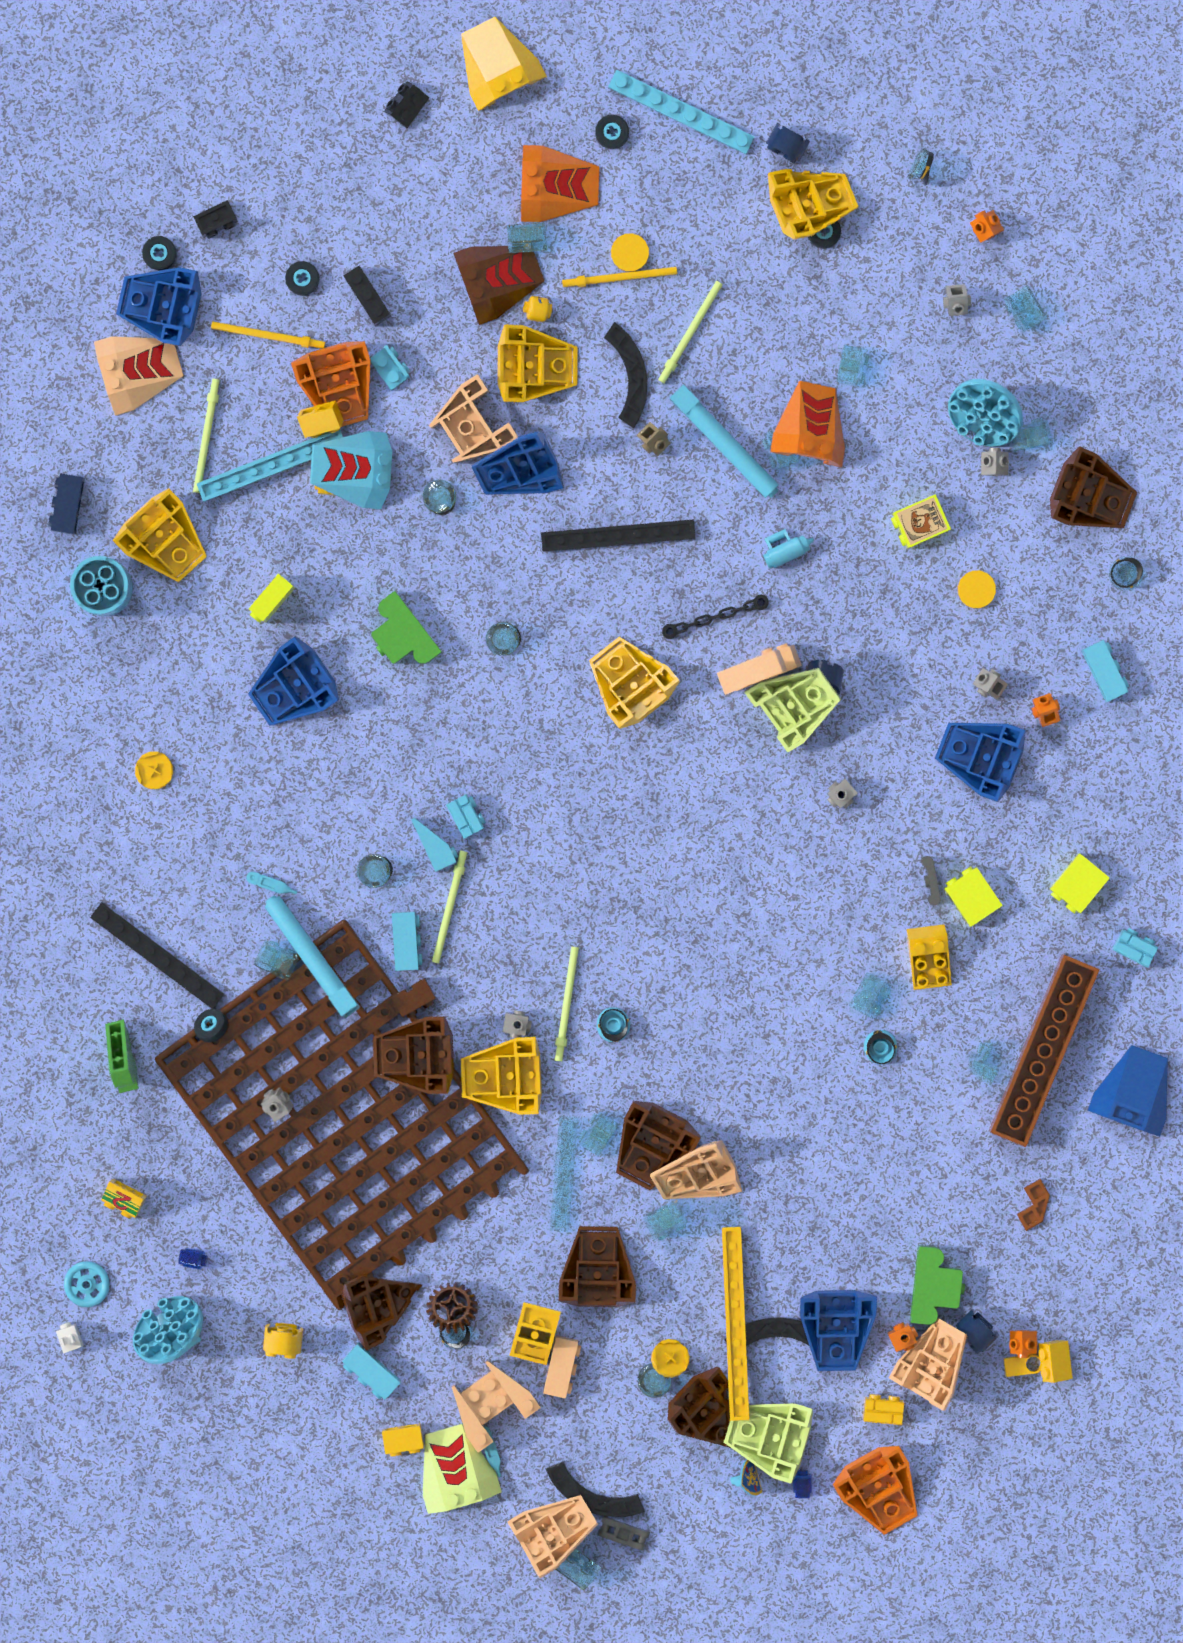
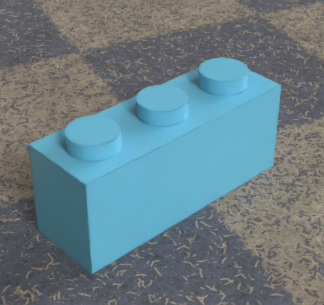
[1081,640,1129,702]
[392,912,422,971]
[342,1343,401,1400]

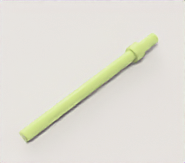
[658,281,723,384]
[193,378,220,493]
[432,850,468,963]
[555,947,579,1061]

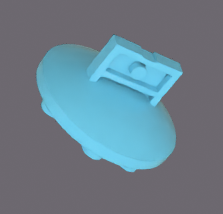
[948,379,1023,447]
[133,1296,203,1364]

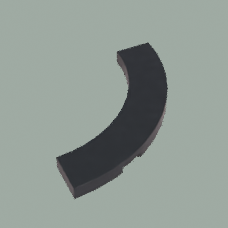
[604,322,647,429]
[724,1317,809,1347]
[545,1461,645,1517]

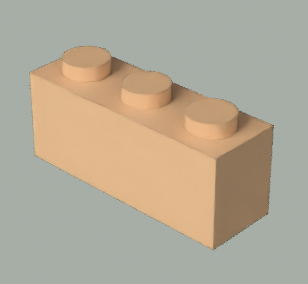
[543,1335,581,1399]

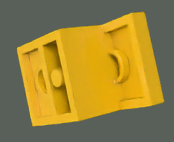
[509,1302,561,1365]

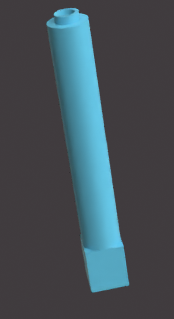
[669,384,779,498]
[265,896,360,1019]

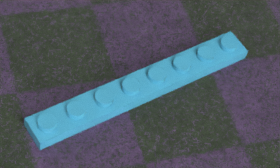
[608,70,754,155]
[197,429,343,502]

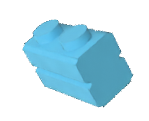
[446,794,486,839]
[1112,928,1158,968]

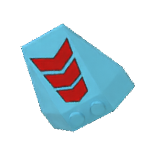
[310,431,393,509]

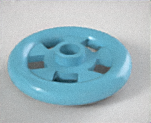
[64,1261,110,1307]

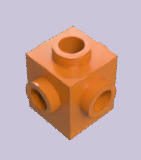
[970,210,1004,243]
[1031,693,1060,727]
[887,1322,918,1352]
[1009,1330,1037,1358]

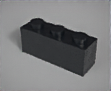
[343,265,391,327]

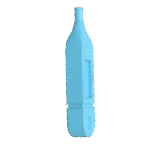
[246,872,297,894]
[483,1426,501,1477]

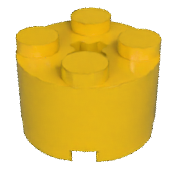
[263,1323,303,1359]

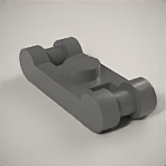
[921,856,940,905]
[597,1516,650,1551]

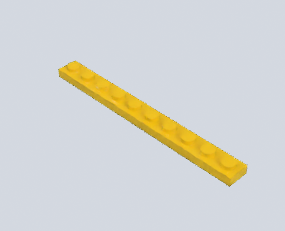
[722,1227,749,1421]

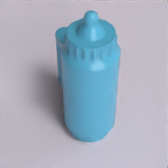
[763,529,814,569]

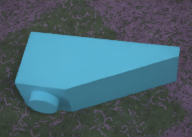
[411,818,458,872]

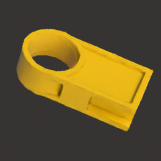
[1003,1354,1041,1377]

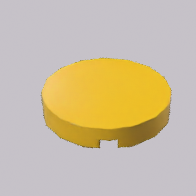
[611,233,649,272]
[957,570,996,608]
[135,751,173,789]
[651,1339,690,1378]

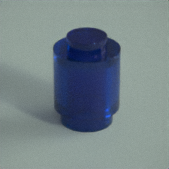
[178,1248,208,1270]
[793,1470,812,1498]

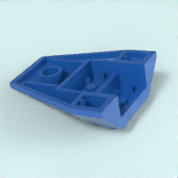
[116,267,202,346]
[472,432,564,495]
[248,636,339,726]
[935,723,1026,802]
[800,1290,877,1371]

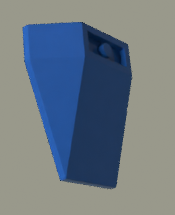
[1087,1045,1168,1137]

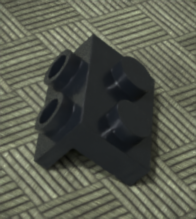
[384,81,430,128]
[193,200,238,239]

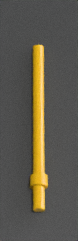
[562,267,677,288]
[211,321,325,349]

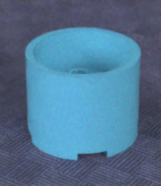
[70,556,133,616]

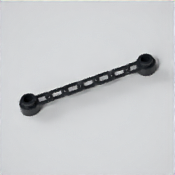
[662,595,769,639]

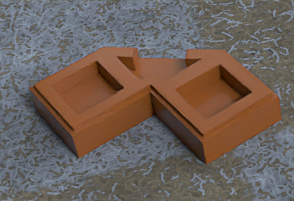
[1017,1179,1050,1231]

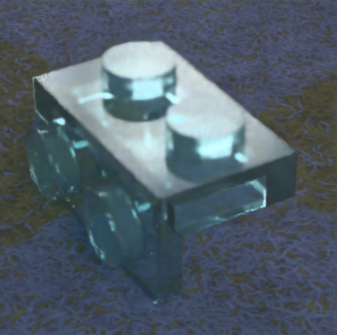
[1004,285,1047,332]
[849,972,892,1019]

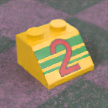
[101,1178,147,1219]

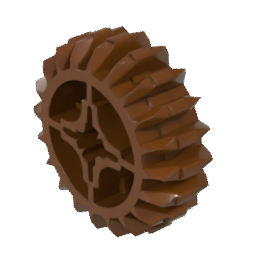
[426,1282,478,1334]

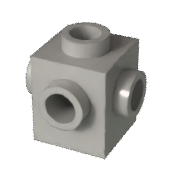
[943,284,971,316]
[981,448,1009,476]
[973,668,1008,700]
[827,779,857,809]
[503,1010,532,1038]
[261,1087,294,1122]

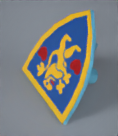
[730,1459,762,1496]

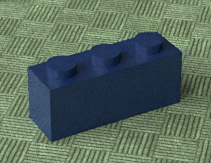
[48,473,85,535]

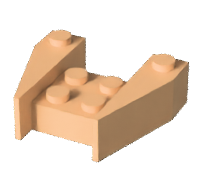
[429,374,519,463]
[717,643,802,695]
[452,1360,541,1453]

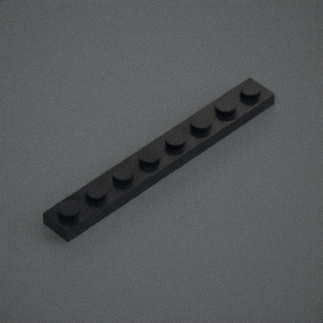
[541,519,696,552]
[90,902,224,1009]

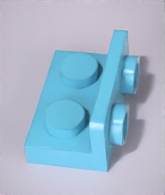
[370,345,410,391]

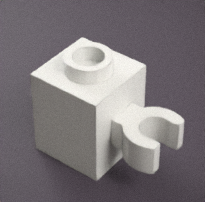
[56,1322,84,1353]

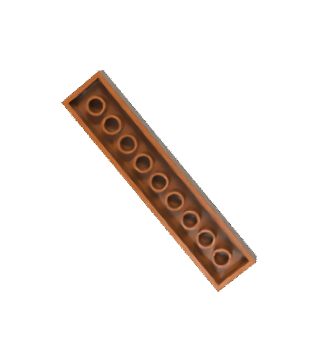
[989,954,1100,1147]

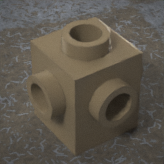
[637,422,671,456]

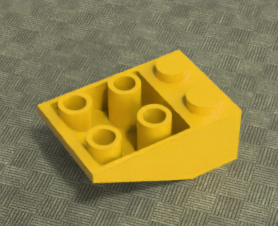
[906,924,952,990]

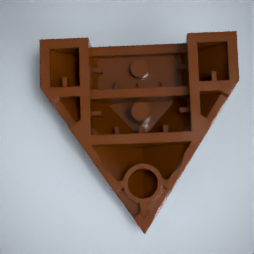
[341,1276,422,1351]
[667,1367,731,1448]

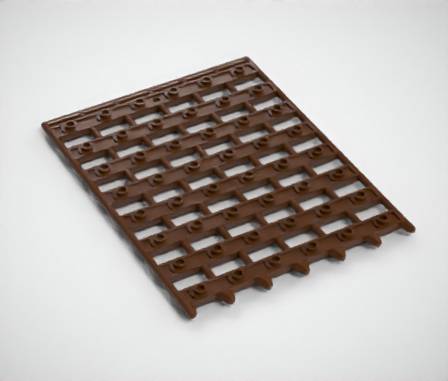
[155,919,529,1311]

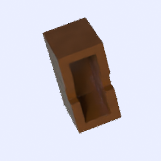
[391,978,436,1018]

